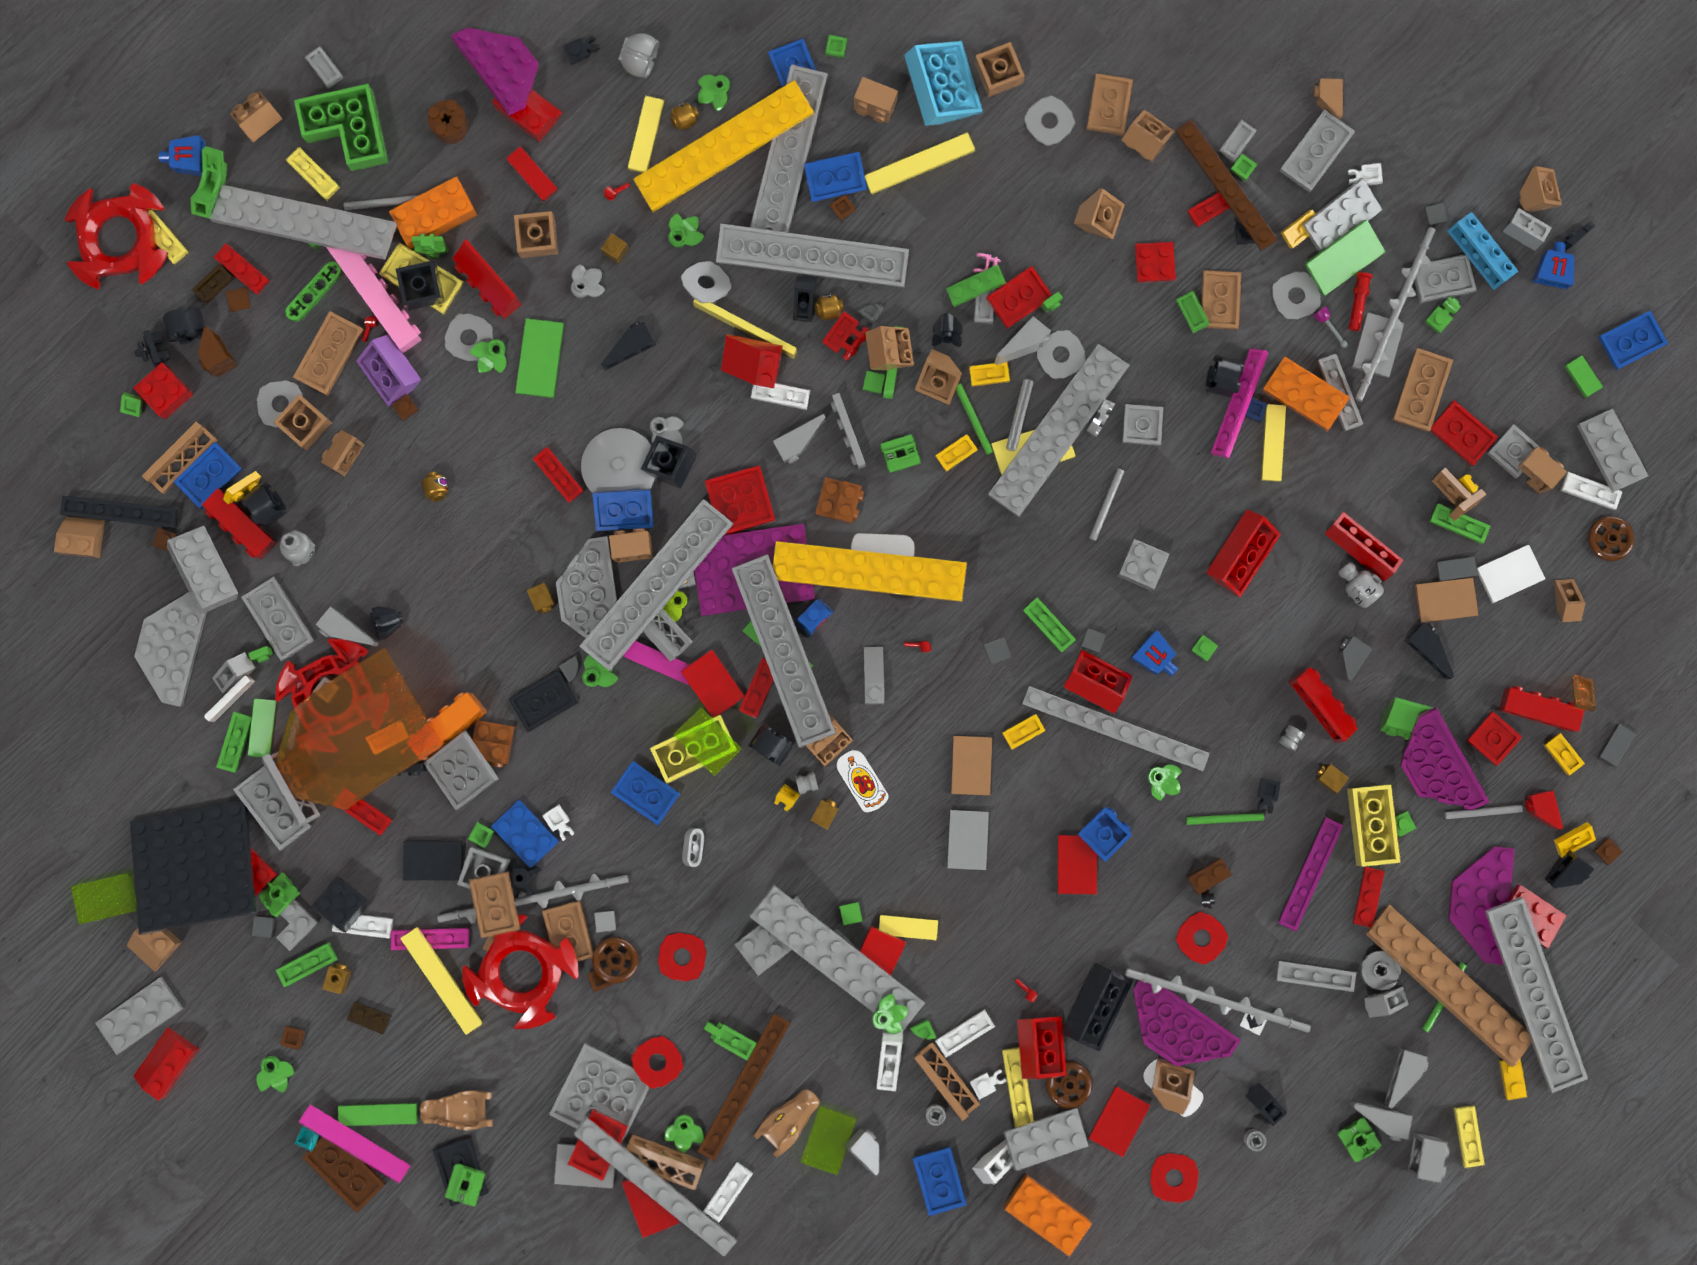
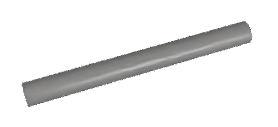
[344,195,419,210]
[1089,468,1124,541]
[1444,805,1523,819]

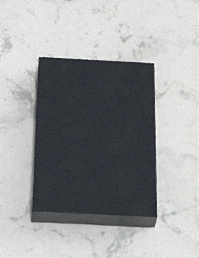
[509,670,578,732]
[403,842,463,881]
[433,1136,489,1206]

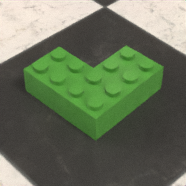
[294,84,389,171]

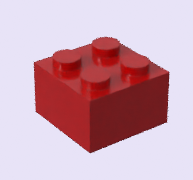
[133,363,194,420]

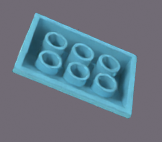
[904,41,983,126]

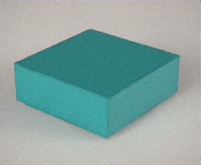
[294,1126,320,1151]

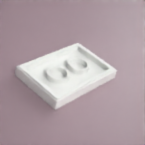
[1477,545,1545,603]

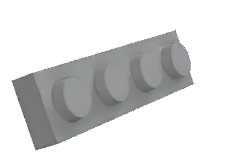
[1317,354,1363,432]
[830,393,866,469]
[1275,961,1356,992]

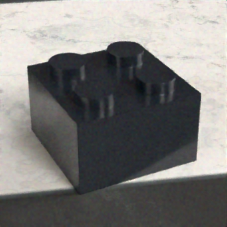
[395,261,445,311]
[311,876,371,933]

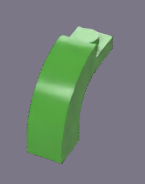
[191,146,227,219]

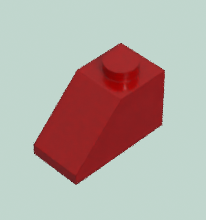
[1524,791,1563,829]

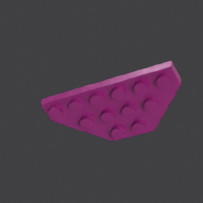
[451,28,539,115]
[1400,707,1489,810]
[1448,847,1515,965]
[1133,980,1241,1066]

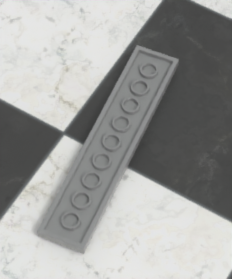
[750,65,828,233]
[210,185,397,260]
[716,224,909,288]
[988,344,1130,517]
[579,499,733,672]
[732,555,836,748]
[749,885,925,1030]
[1485,897,1588,1093]

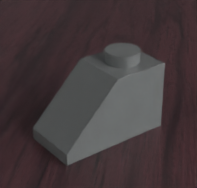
[1338,636,1372,682]

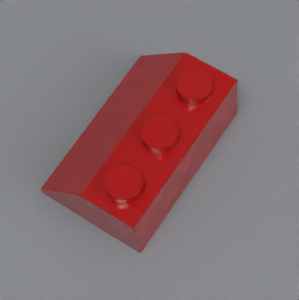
[492,90,562,142]
[1063,650,1133,714]
[1017,1016,1067,1079]
[133,1027,200,1101]

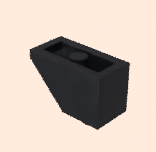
[793,276,815,322]
[1545,850,1594,889]
[1245,1082,1287,1126]

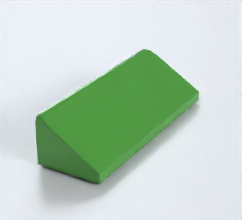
[248,698,277,757]

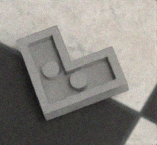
[276,899,319,951]

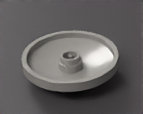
[581,428,656,493]

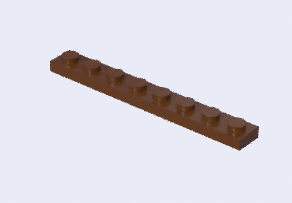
[1176,120,1277,251]
[697,1013,791,1161]

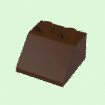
[198,326,238,378]

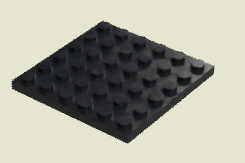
[130,800,257,935]

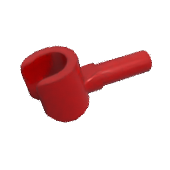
[604,182,630,201]
[362,316,378,342]
[904,641,931,653]
[1015,978,1037,1002]

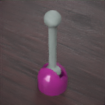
[1313,306,1348,348]

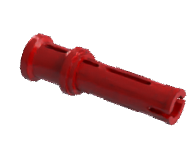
[1348,272,1373,331]

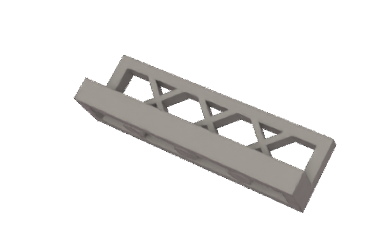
[643,609,693,662]
[262,749,320,828]

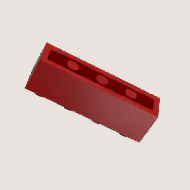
[202,488,277,559]
[1324,512,1404,582]
[1499,685,1585,732]

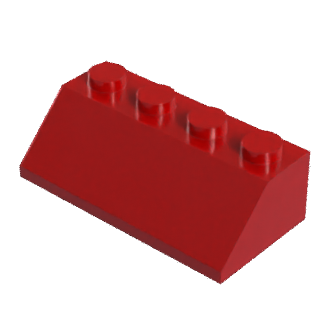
[452,239,522,320]
[1206,510,1281,598]
[1289,667,1358,743]

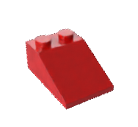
[721,334,783,389]

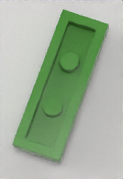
[946,265,1006,307]
[1429,504,1491,544]
[1023,597,1076,653]
[216,712,252,773]
[276,943,338,987]

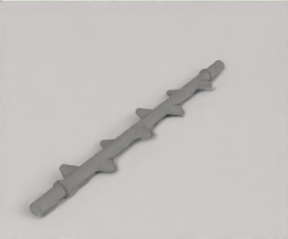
[1355,227,1435,402]
[437,874,629,924]
[1125,968,1311,1033]

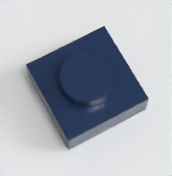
[1245,398,1268,423]

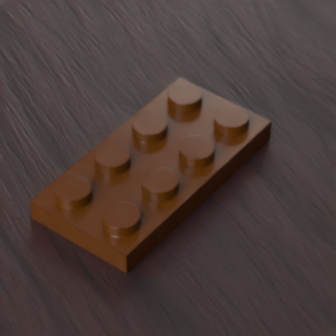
[302,1137,386,1213]

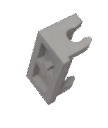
[1503,208,1551,251]

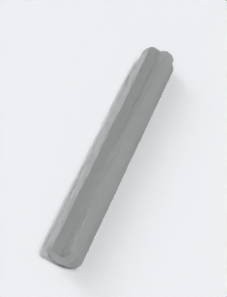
[1006,379,1033,451]

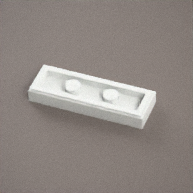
[751,384,810,410]
[1560,472,1622,510]
[204,676,255,722]
[332,915,394,938]
[935,1009,995,1057]
[703,1162,753,1223]

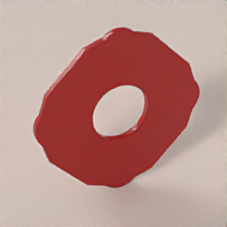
[1176,912,1228,964]
[658,933,706,981]
[631,1036,683,1089]
[1150,1153,1199,1203]

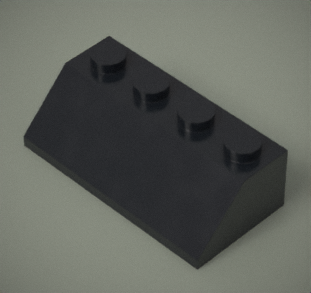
[1062,963,1133,1051]

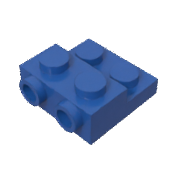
[1077,807,1132,862]

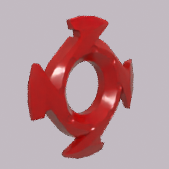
[64,183,168,290]
[275,638,390,753]
[462,914,579,1029]

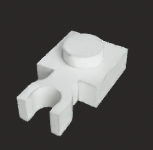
[1348,163,1383,185]
[542,804,574,841]
[970,1069,1006,1100]

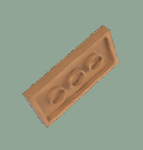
[293,311,364,396]
[1392,348,1453,432]

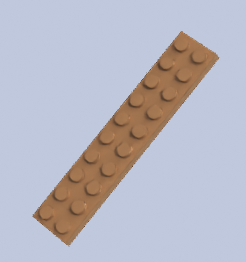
[1365,905,1532,1067]

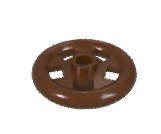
[1588,516,1634,561]
[592,937,639,984]
[1046,1061,1092,1109]

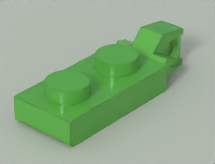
[704,1021,757,1060]

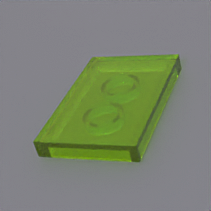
[673,707,742,776]
[71,873,137,924]
[801,1106,856,1175]

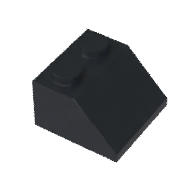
[641,435,696,489]

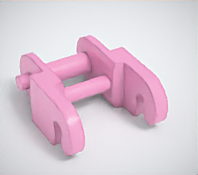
[974,253,1000,273]

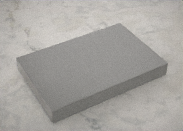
[1414,255,1477,303]
[1351,313,1404,378]
[947,810,989,870]
[554,1143,615,1188]

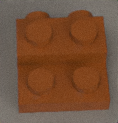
[815,477,865,525]
[472,720,515,768]

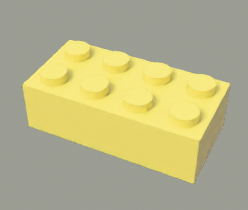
[650,715,738,783]
[1347,785,1400,866]

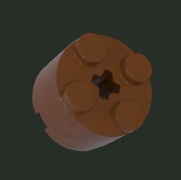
[427,100,469,144]

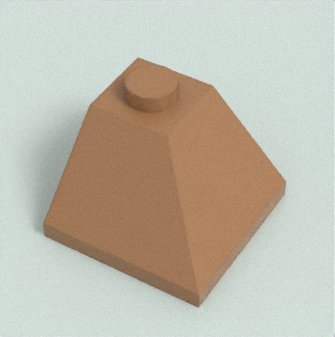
[1520,166,1562,212]
[1074,189,1125,240]
[915,349,962,405]
[1152,1059,1195,1115]

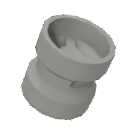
[1278,725,1305,751]
[795,771,819,794]
[926,1103,946,1126]
[1243,1129,1266,1151]

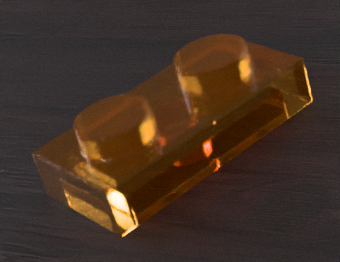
[1572,675,1597,712]

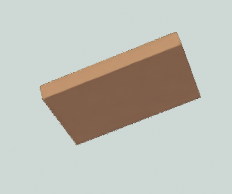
[1086,73,1133,136]
[1201,270,1241,330]
[1415,578,1479,623]
[951,736,992,795]
[469,872,520,938]
[542,901,593,961]

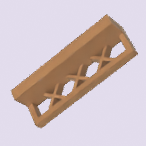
[142,422,218,494]
[914,1042,980,1121]
[627,1134,705,1190]

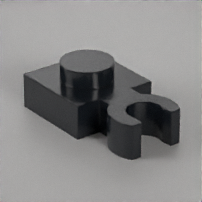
[563,36,599,65]
[1234,216,1254,245]
[1564,221,1595,251]
[1257,778,1281,814]

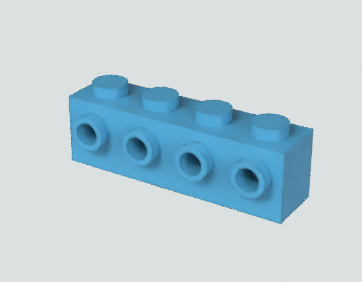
[1447,212,1519,290]

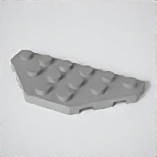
[556,536,617,638]
[134,592,207,707]

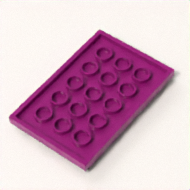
[695,524,815,616]

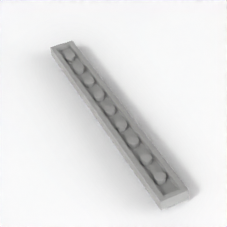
[1022,686,1210,771]
[574,1117,737,1256]

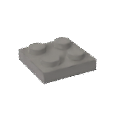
[1122,404,1164,446]
[1487,424,1541,479]

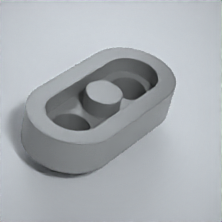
[682,828,704,867]

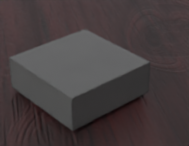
[1424,203,1448,227]
[1081,628,1106,653]
[252,916,275,938]

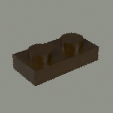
[192,264,234,305]
[347,1001,392,1034]

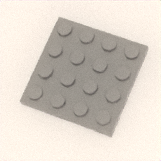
[549,1043,649,1145]

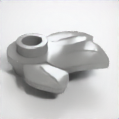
[571,264,605,298]
[650,417,684,444]

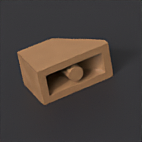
[1313,79,1343,120]
[1554,579,1585,622]

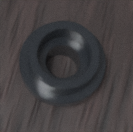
[1201,890,1215,909]

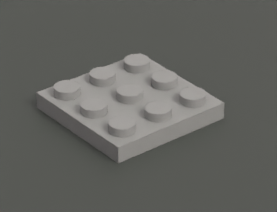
[424,731,499,810]

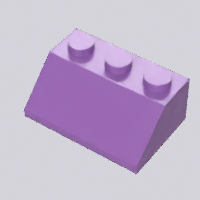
[356,334,421,407]

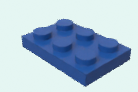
[768,39,816,87]
[804,151,867,202]
[1598,311,1668,370]
[173,442,243,509]
[593,489,654,531]
[611,761,680,826]
[491,800,560,868]
[913,1147,966,1216]

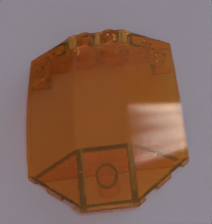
[275,648,444,810]

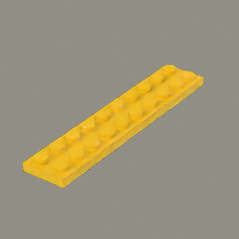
[634,80,815,212]
[773,541,967,602]

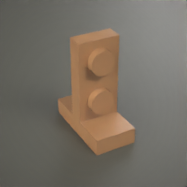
[1432,468,1487,521]

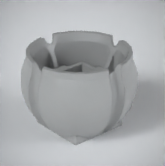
[618,33,659,78]

